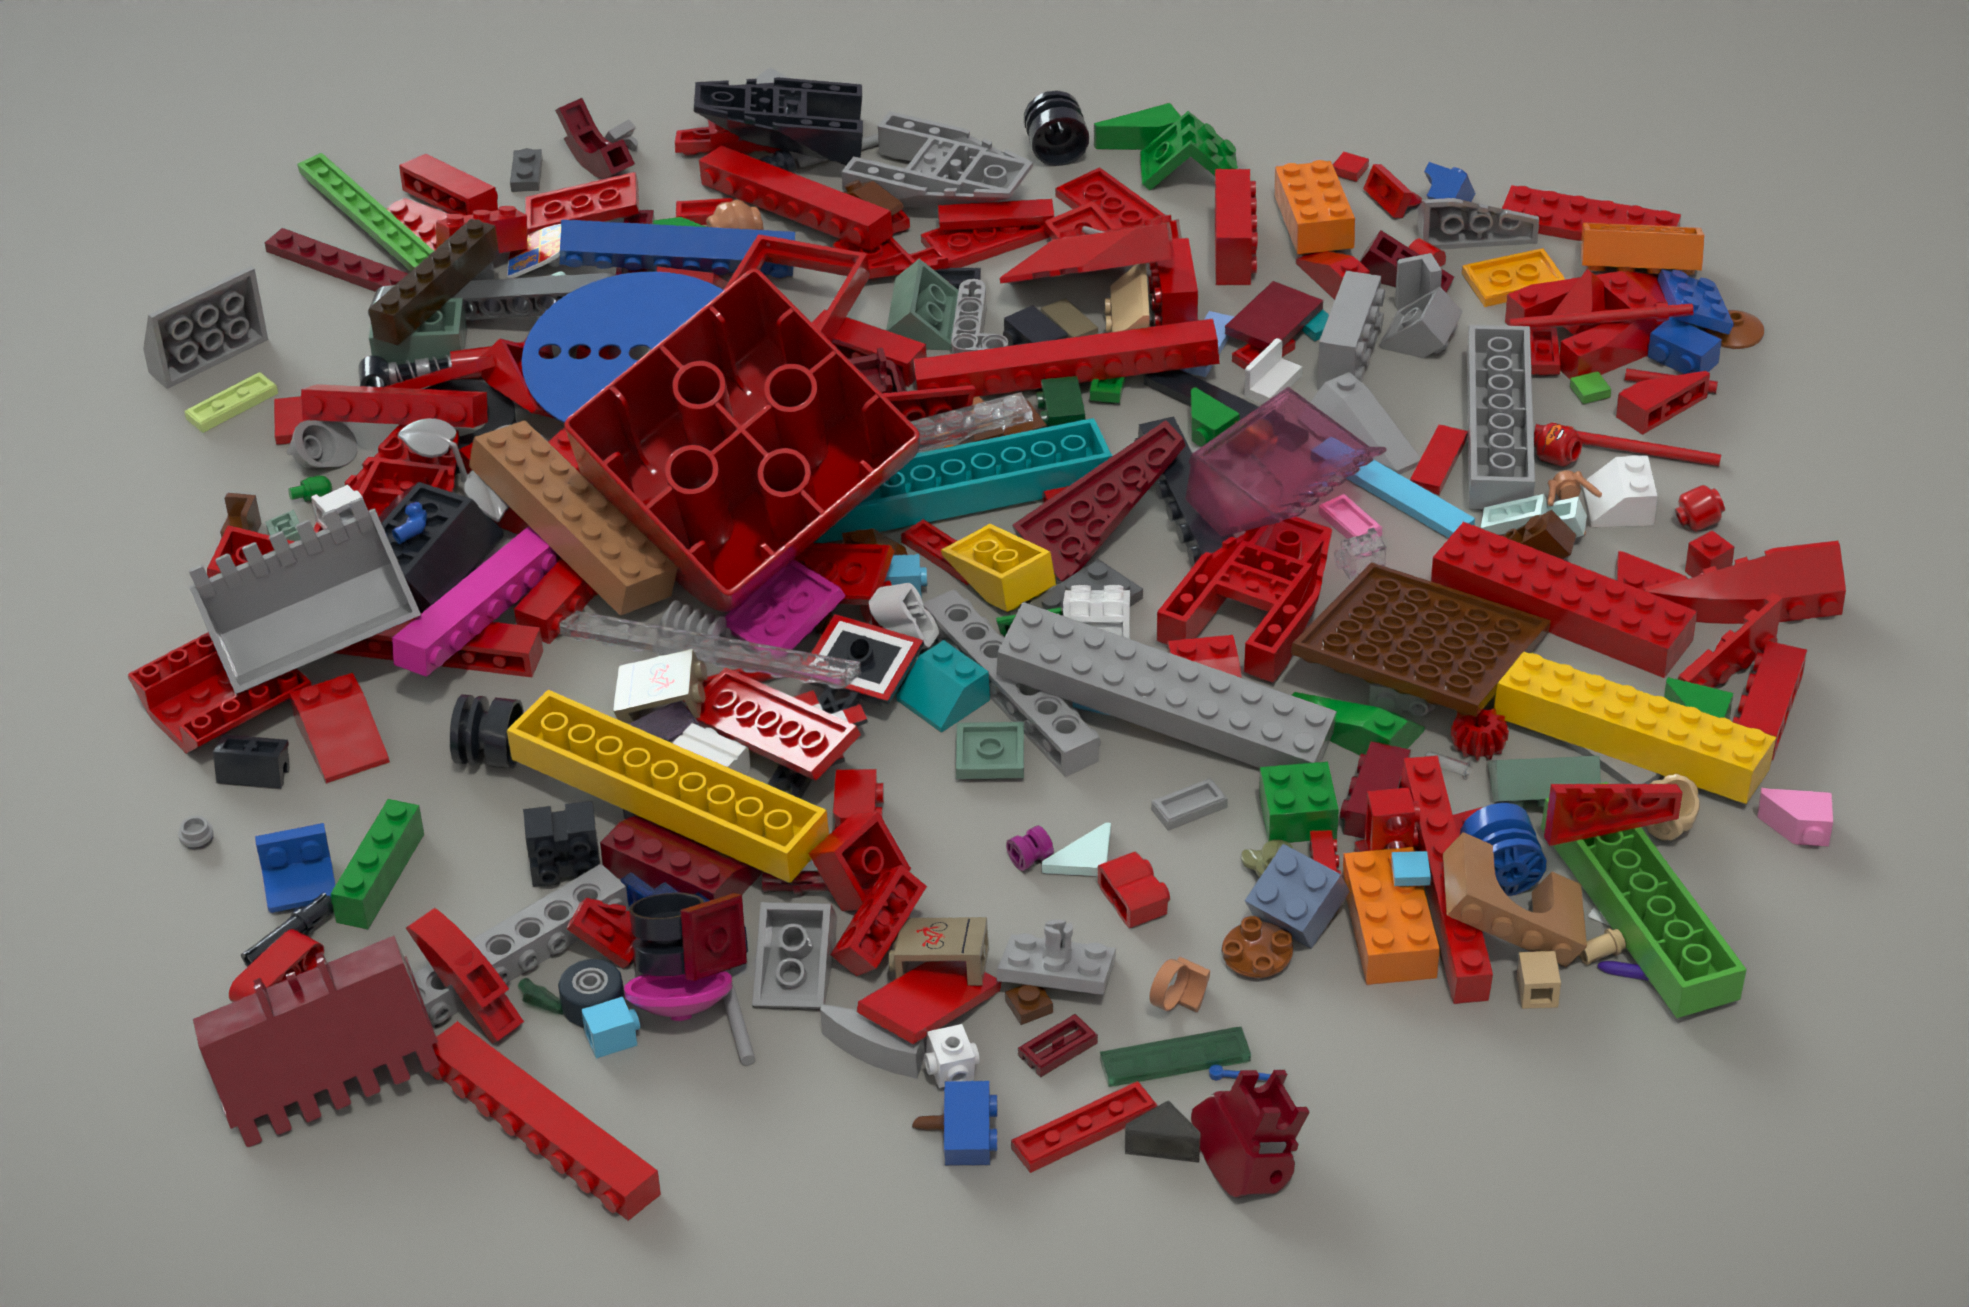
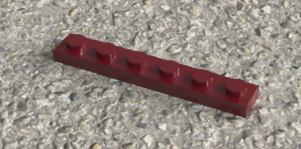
[264,228,408,292]

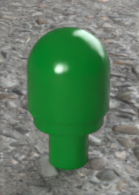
[288,475,332,502]

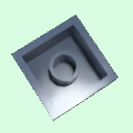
[1245,844,1350,949]

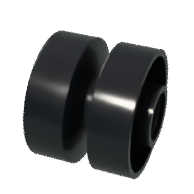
[629,893,704,976]

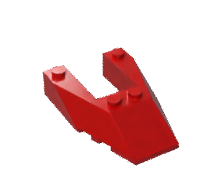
[999,215,1182,284]
[1505,271,1687,379]
[1157,509,1332,683]

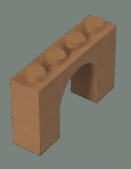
[1443,832,1587,967]

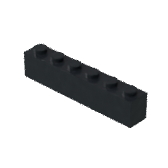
[1134,416,1235,566]

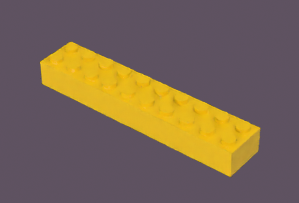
[507,690,829,883]

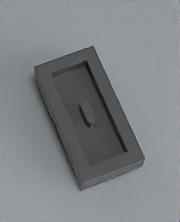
[510,148,543,192]

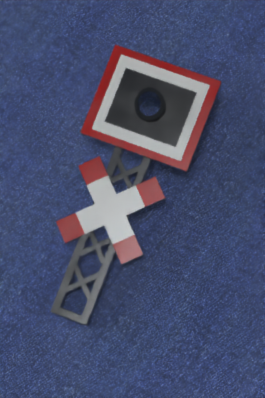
[768,614,924,799]

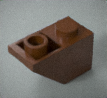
[1503,510,1576,559]

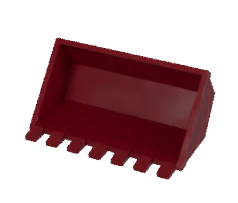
[193,935,440,1147]

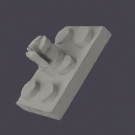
[997,920,1116,995]

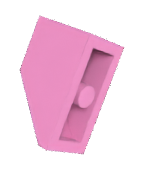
[1757,788,1833,847]

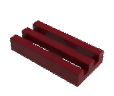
[1018,1014,1098,1077]

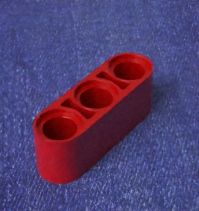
[229,929,324,1002]

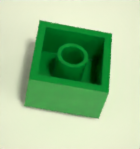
[1259,761,1339,843]

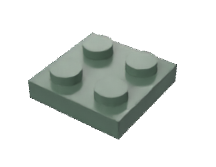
[956,722,1024,779]

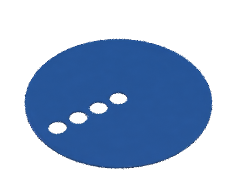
[522,272,724,423]

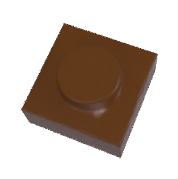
[1005,984,1053,1025]

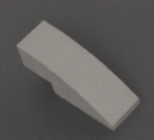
[820,1004,925,1079]

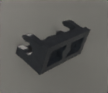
[213,734,289,789]

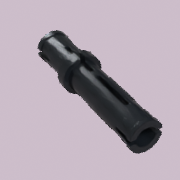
[241,893,334,967]

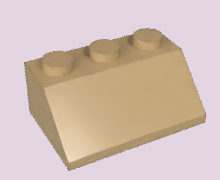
[1105,263,1149,333]

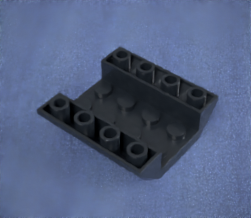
[379,482,504,610]

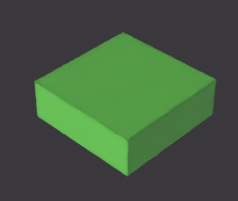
[1570,372,1611,404]

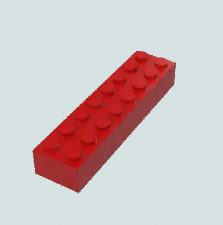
[1431,521,1697,678]

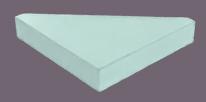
[1042,822,1111,876]

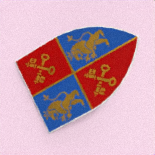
[507,224,561,279]

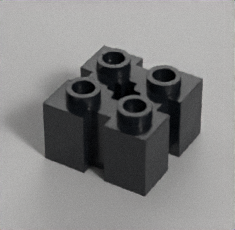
[523,801,601,887]

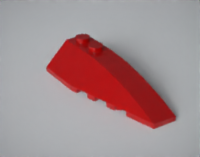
[1644,540,1846,624]

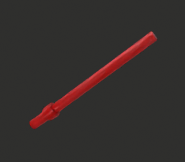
[1510,302,1694,329]
[1534,424,1722,466]

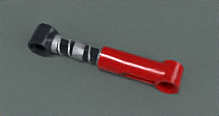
[358,338,554,387]

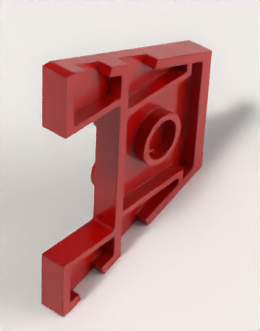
[833,210,949,279]

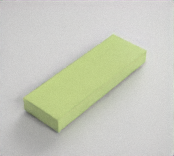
[184,372,278,433]

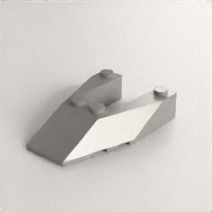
[841,111,1033,208]

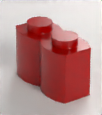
[1098,851,1170,928]

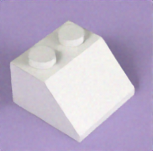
[1582,455,1658,528]

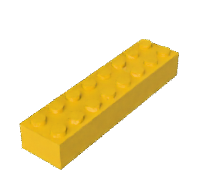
[1494,652,1776,804]

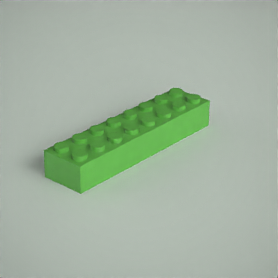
[1541,782,1747,1018]

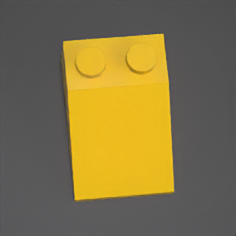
[941,524,1056,612]

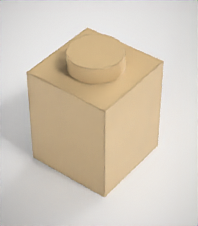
[1517,951,1561,1009]

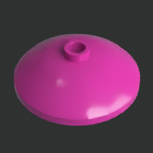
[624,971,733,1021]

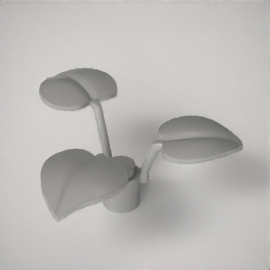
[398,418,542,522]

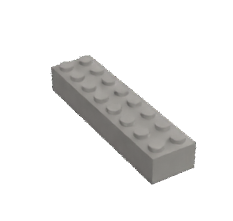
[1467,325,1535,510]

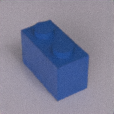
[1648,317,1722,374]
[944,1081,998,1166]

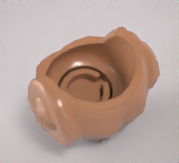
[706,200,764,230]

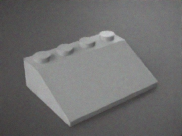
[143,266,268,389]

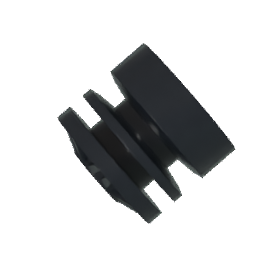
[1024,90,1089,166]
[450,694,524,769]

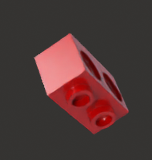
[1365,788,1420,851]

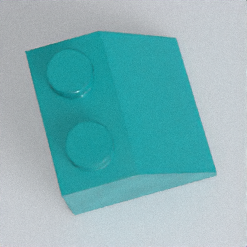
[896,640,990,733]

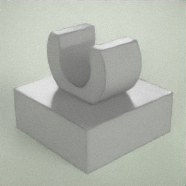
[605,119,638,151]

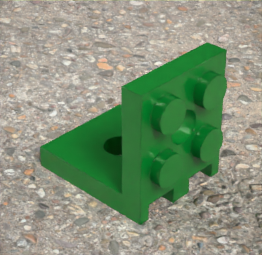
[1140,111,1238,190]

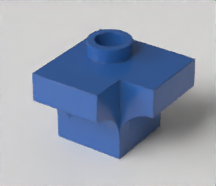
[1424,162,1476,202]

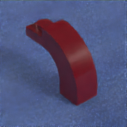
[555,98,635,179]

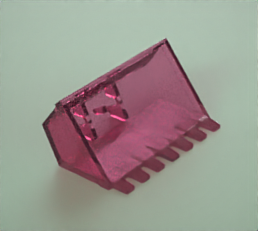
[1185,386,1387,537]

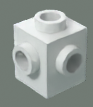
[924,1024,980,1088]

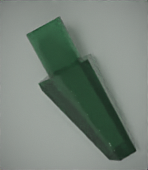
[518,978,564,1015]

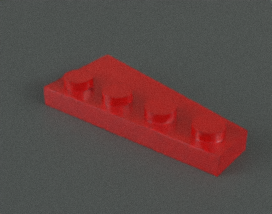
[674,127,780,155]

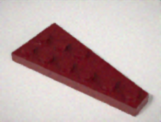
[1012,420,1186,583]

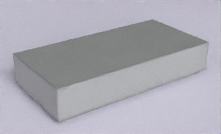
[1151,778,1228,831]

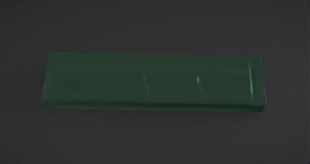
[1100,1026,1251,1087]

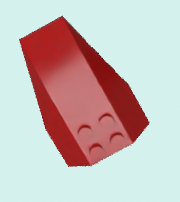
[313,424,459,533]

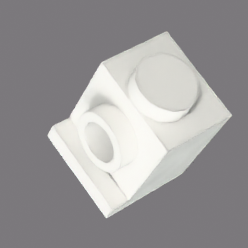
[311,485,363,529]

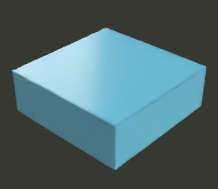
[1391,851,1431,886]

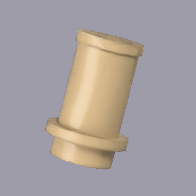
[1579,928,1626,965]

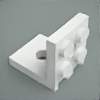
[1063,585,1130,639]

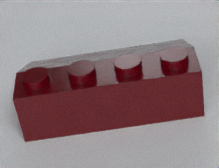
[600,815,763,902]

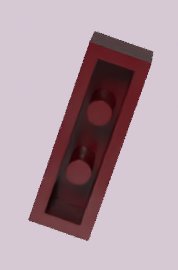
[1340,741,1411,839]

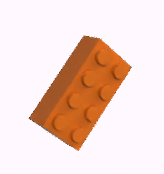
[1275,160,1355,254]
[1580,223,1705,275]
[1343,847,1439,985]

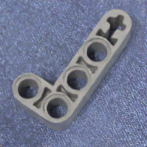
[951,279,1008,354]

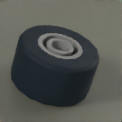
[558,959,625,1027]

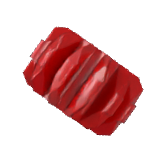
[1451,708,1509,761]

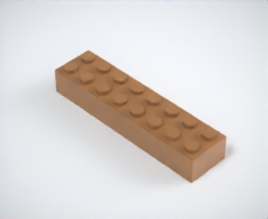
[469,420,678,616]

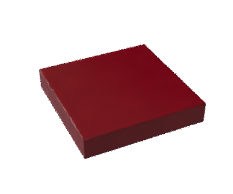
[681,893,747,981]

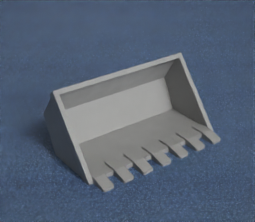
[189,497,421,694]

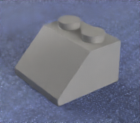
[1379,286,1463,358]

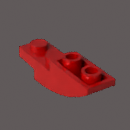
[406,908,524,1044]

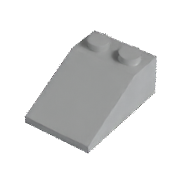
[752,902,837,1009]

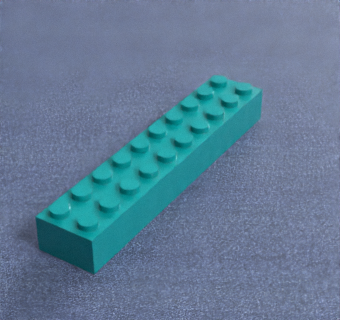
[813,418,1112,543]

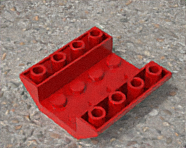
[128,632,312,754]

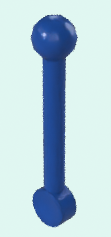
[1209,1065,1286,1084]

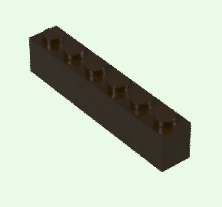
[369,219,499,345]

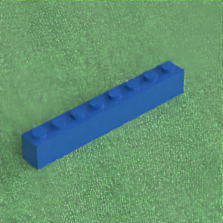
[559,220,795,278]

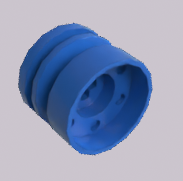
[1460,803,1547,896]

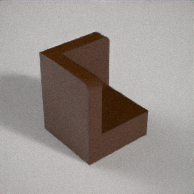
[220,492,262,538]

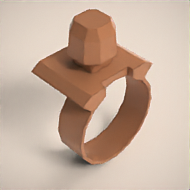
[1149,956,1210,1013]

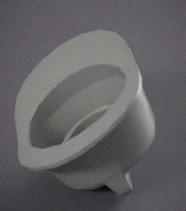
[287,420,357,469]

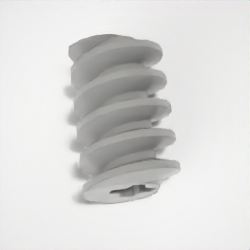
[658,600,731,658]

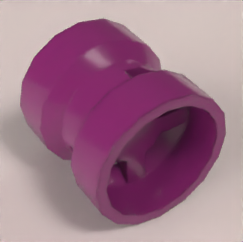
[1006,825,1054,871]

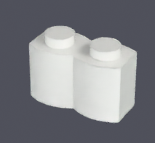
[869,583,939,649]

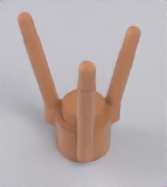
[1547,470,1602,536]

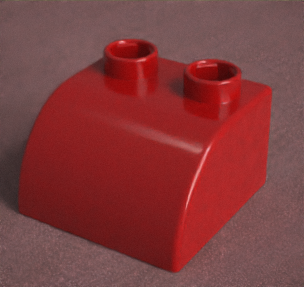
[564,269,920,612]

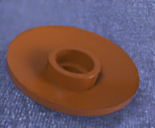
[1704,310,1764,349]

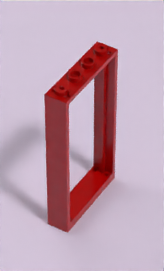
[724,234,870,342]

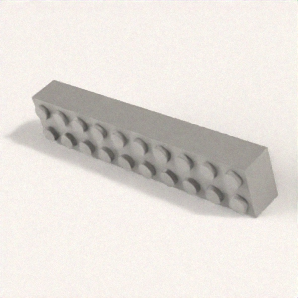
[996,602,1337,768]

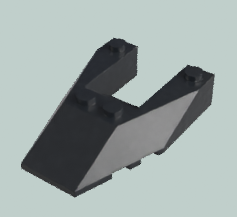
[693,77,863,165]

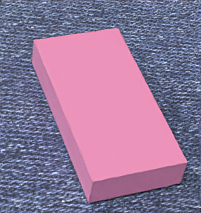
[1319,494,1382,547]

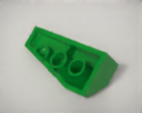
[1292,692,1425,756]

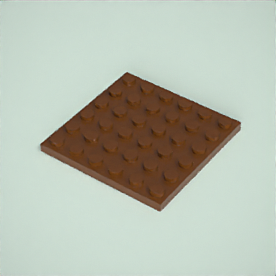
[1291,562,1551,717]

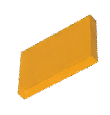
[1462,248,1565,307]

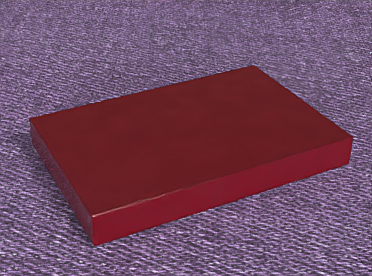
[1225,281,1323,350]

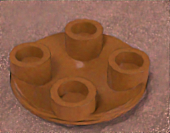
[1222,916,1293,978]

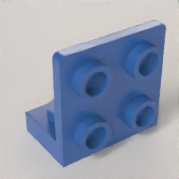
[255,823,336,913]

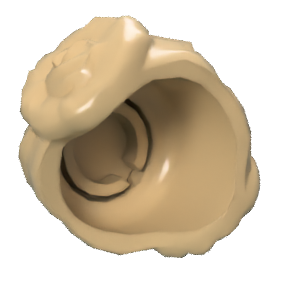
[1645,774,1700,841]

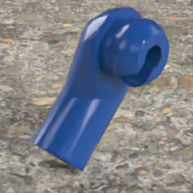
[392,502,427,544]

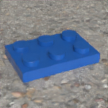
[1657,269,1734,334]

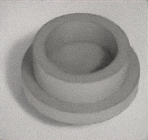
[178,816,213,847]

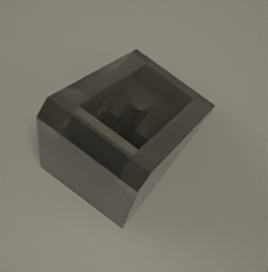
[1125,1100,1201,1163]

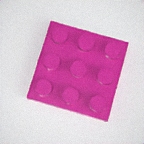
[725,559,846,664]

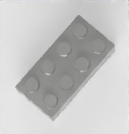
[1317,271,1385,390]

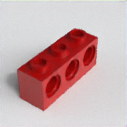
[830,865,927,976]

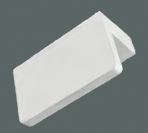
[1244,338,1302,407]

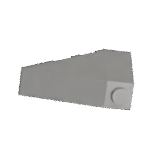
[1417,198,1539,249]
[1299,372,1421,474]

